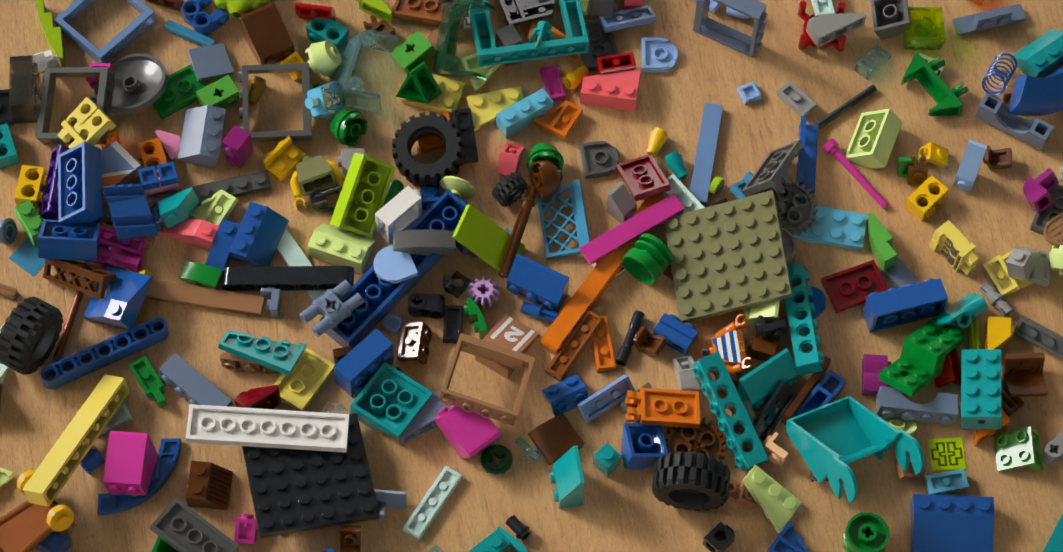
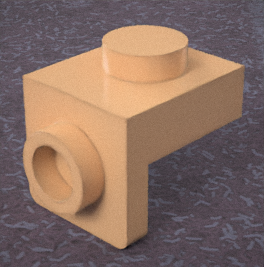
[763,432,789,466]

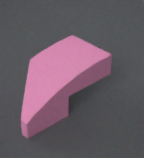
[154,130,181,161]

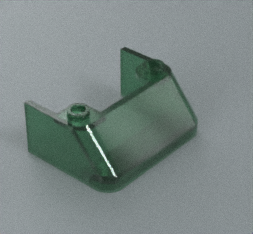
[433,0,497,80]

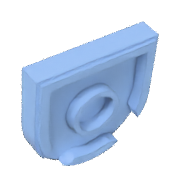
[641,37,679,72]
[374,245,418,283]

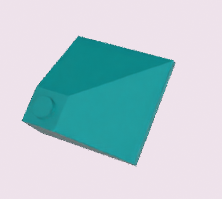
[350,362,433,438]

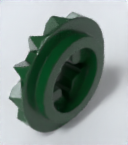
[481,445,513,476]

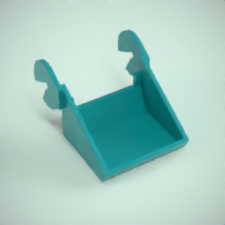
[786,396,925,503]

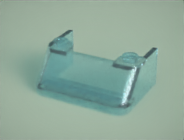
[331,30,399,113]

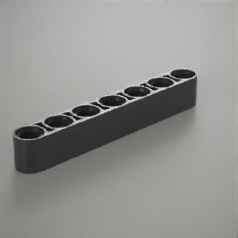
[222,266,354,291]

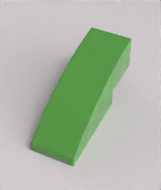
[868,212,897,272]

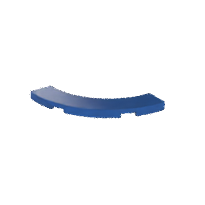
[97,438,182,516]

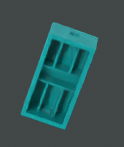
[961,349,1002,429]

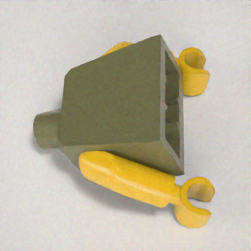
[290,155,344,211]

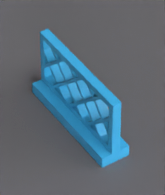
[537,179,590,260]

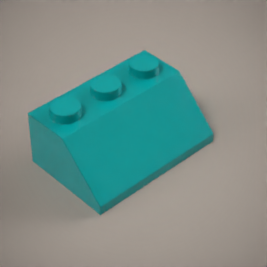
[1010,29,1063,78]
[737,348,799,412]

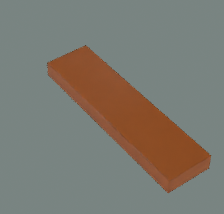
[545,309,604,381]

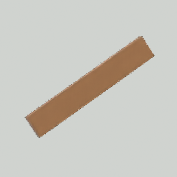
[147,280,265,317]

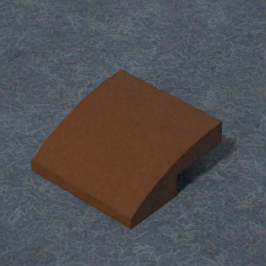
[528,413,585,465]

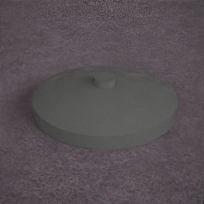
[94,53,168,114]

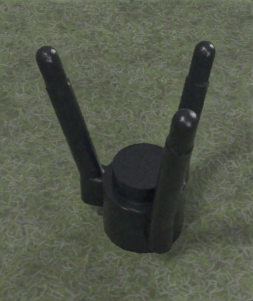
[310,186,342,212]

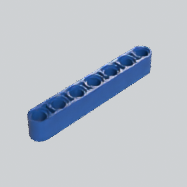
[41,317,169,389]

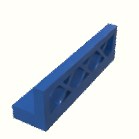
[796,116,818,194]

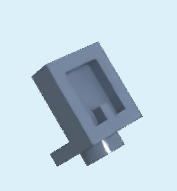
[261,287,282,318]

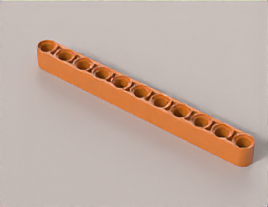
[540,193,668,354]

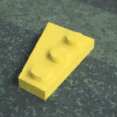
[466,86,524,132]

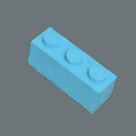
[496,88,553,139]

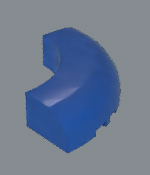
[1007,67,1063,116]

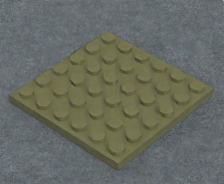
[664,190,793,324]

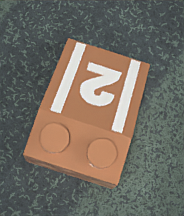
[475,315,539,379]

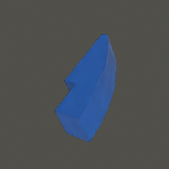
[794,370,847,416]

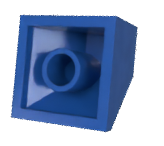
[621,423,668,469]

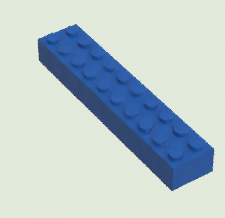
[320,190,468,349]

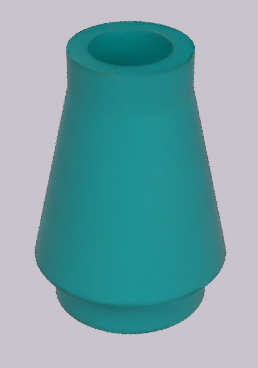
[665,151,688,180]

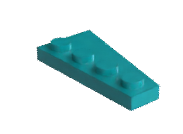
[218,330,307,376]

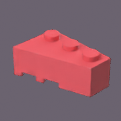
[580,68,641,111]

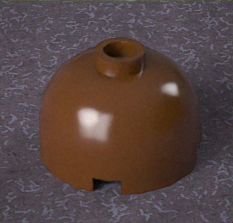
[529,160,563,199]

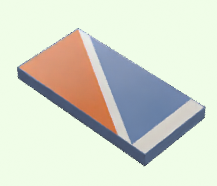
[57,140,141,197]

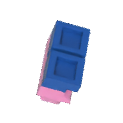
[138,161,179,196]

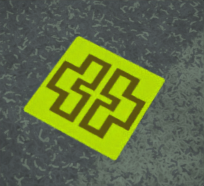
[928,437,966,471]

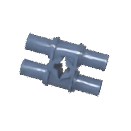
[299,280,364,337]

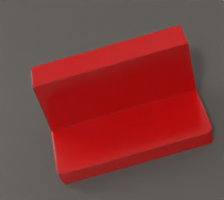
[934,348,961,388]

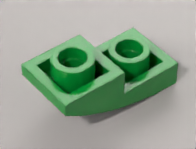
[179,261,223,289]
[463,297,487,339]

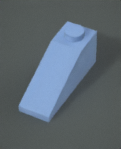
[953,139,987,191]

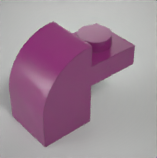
[1023,168,1059,214]

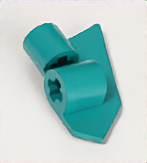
[937,293,988,328]

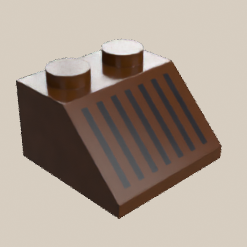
[186,461,233,510]

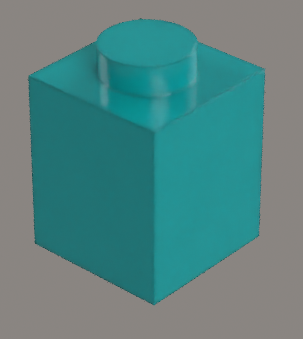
[593,442,621,477]

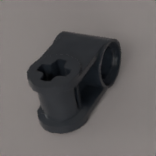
[408,293,445,319]

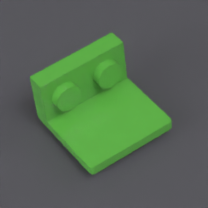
[994,426,1043,472]

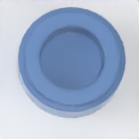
[383,313,402,334]

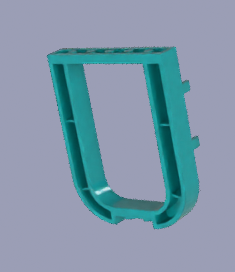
[466,0,589,67]

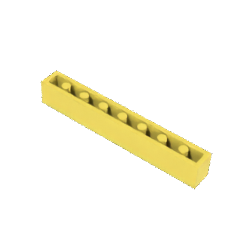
[23,374,130,507]

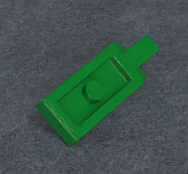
[128,356,167,408]

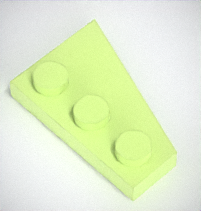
[742,465,802,534]

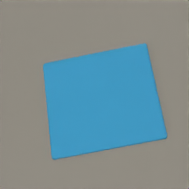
[9,238,45,277]

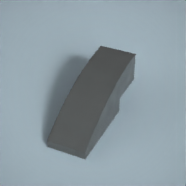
[393,229,456,256]

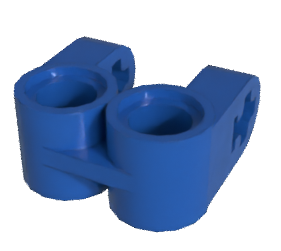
[182,0,229,36]

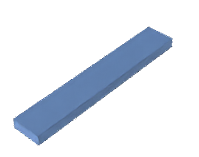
[690,103,723,205]

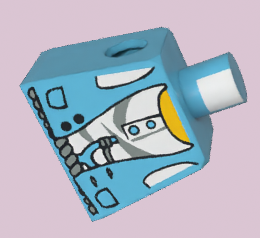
[305,81,345,119]

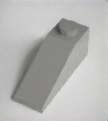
[806,13,866,48]

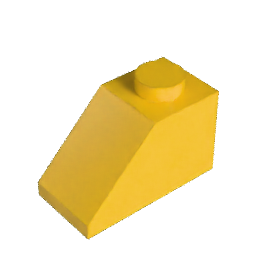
[984,316,1014,349]

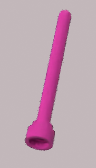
[822,139,889,209]

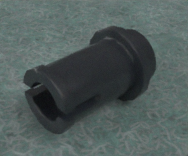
[505,515,531,540]

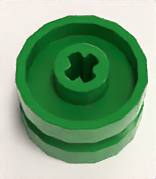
[842,512,890,552]

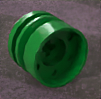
[622,233,673,285]

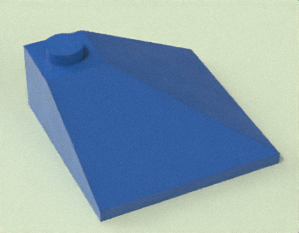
[83,266,154,330]

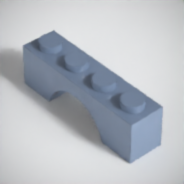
[975,93,1054,151]
[876,386,958,425]

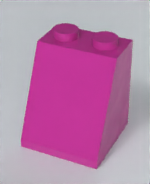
[434,396,502,458]
[103,431,159,496]

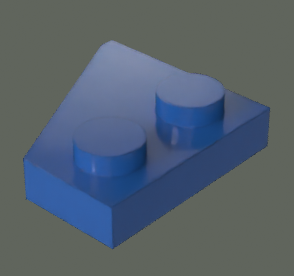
[767,521,809,552]

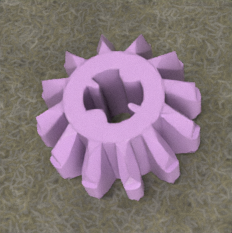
[467,276,500,310]

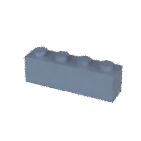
[159,353,233,407]

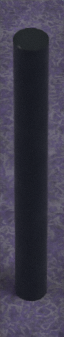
[816,84,877,129]

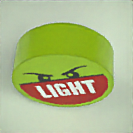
[709,176,725,196]

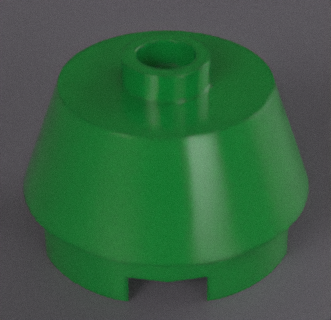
[330,110,368,146]
[526,143,564,173]

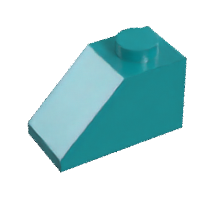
[157,187,200,228]

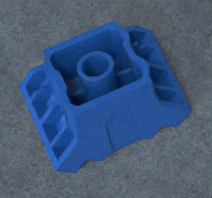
[102,184,158,241]

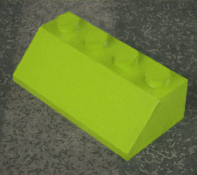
[330,153,396,238]

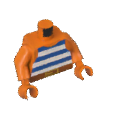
[701,314,755,374]

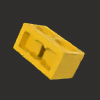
[14,165,48,209]
[905,175,949,221]

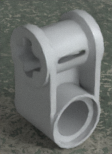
[1042,431,1063,465]

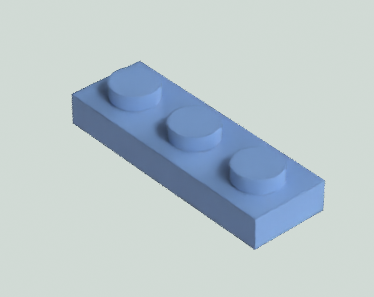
[598,5,656,33]
[577,374,635,423]

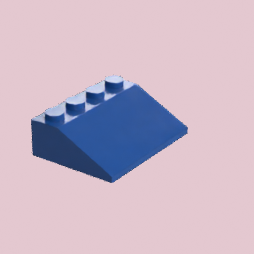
[910,494,994,552]

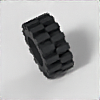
[492,172,528,207]

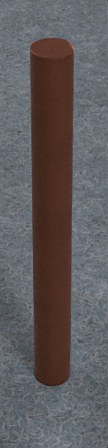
[53,290,84,362]

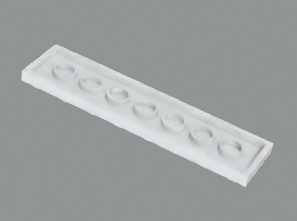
[186,404,349,452]

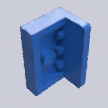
[542,375,589,416]

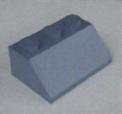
[178,105,226,168]

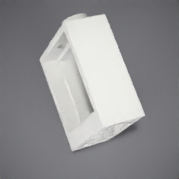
[375,186,422,243]

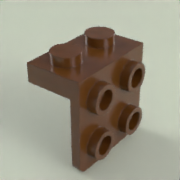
[1002,353,1048,397]

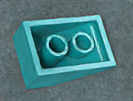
[549,445,585,509]

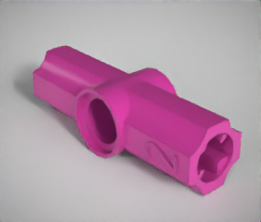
[92,246,143,273]

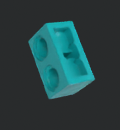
[306,17,350,51]
[0,123,20,169]

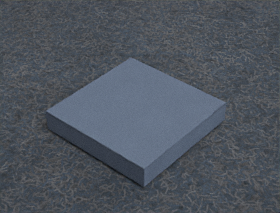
[187,43,234,82]

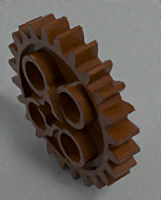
[664,417,727,460]

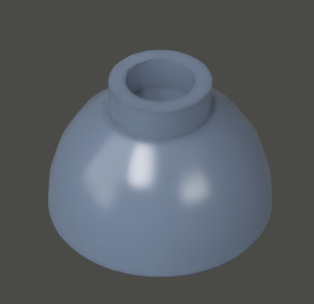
[0,218,18,245]

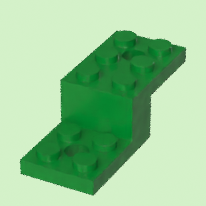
[878,317,967,396]

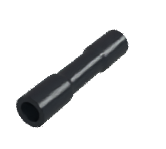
[615,310,645,366]

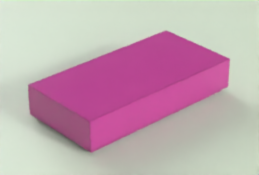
[540,65,566,102]

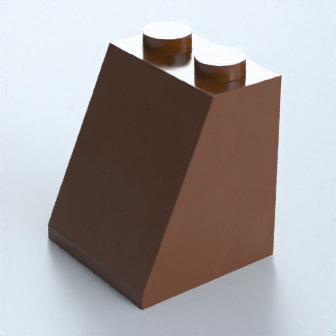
[240,2,295,65]

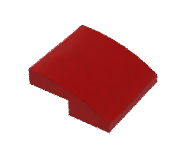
[295,3,336,21]

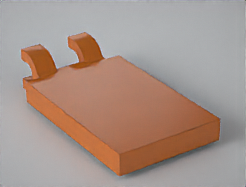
[625,387,700,428]

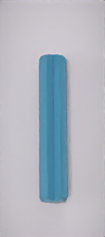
[165,20,216,47]

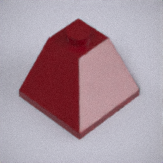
[234,385,282,409]

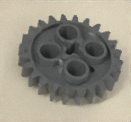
[760,177,818,236]

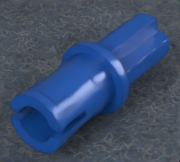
[520,301,559,323]

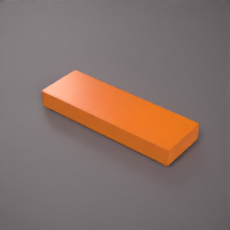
[591,315,616,373]

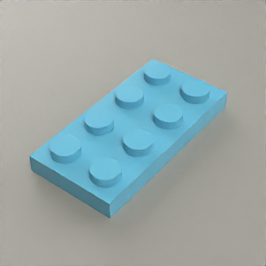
[790,203,867,251]

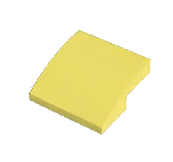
[983,251,1033,296]

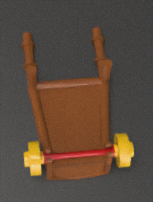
[0,470,76,552]

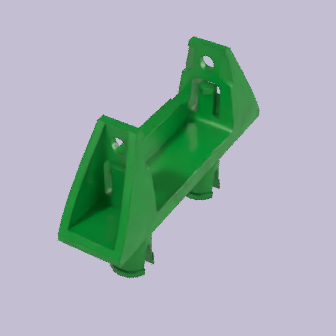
[901,52,969,116]

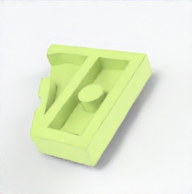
[461,53,501,92]

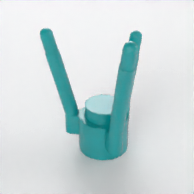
[527,21,553,59]

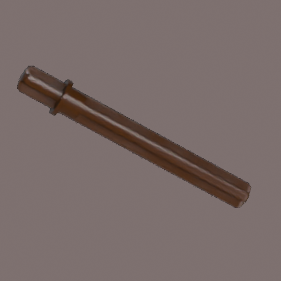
[498,185,538,278]

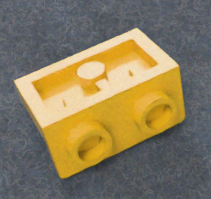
[263,136,306,182]

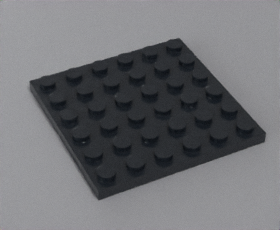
[242,413,380,538]

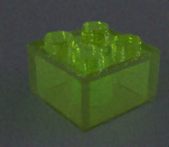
[903,7,946,50]

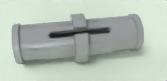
[979,281,1014,317]

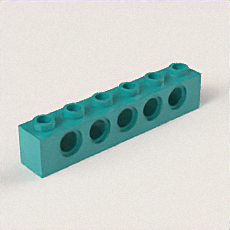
[785,263,825,376]
[692,351,769,472]

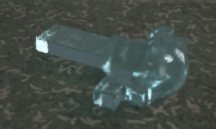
[515,437,542,463]

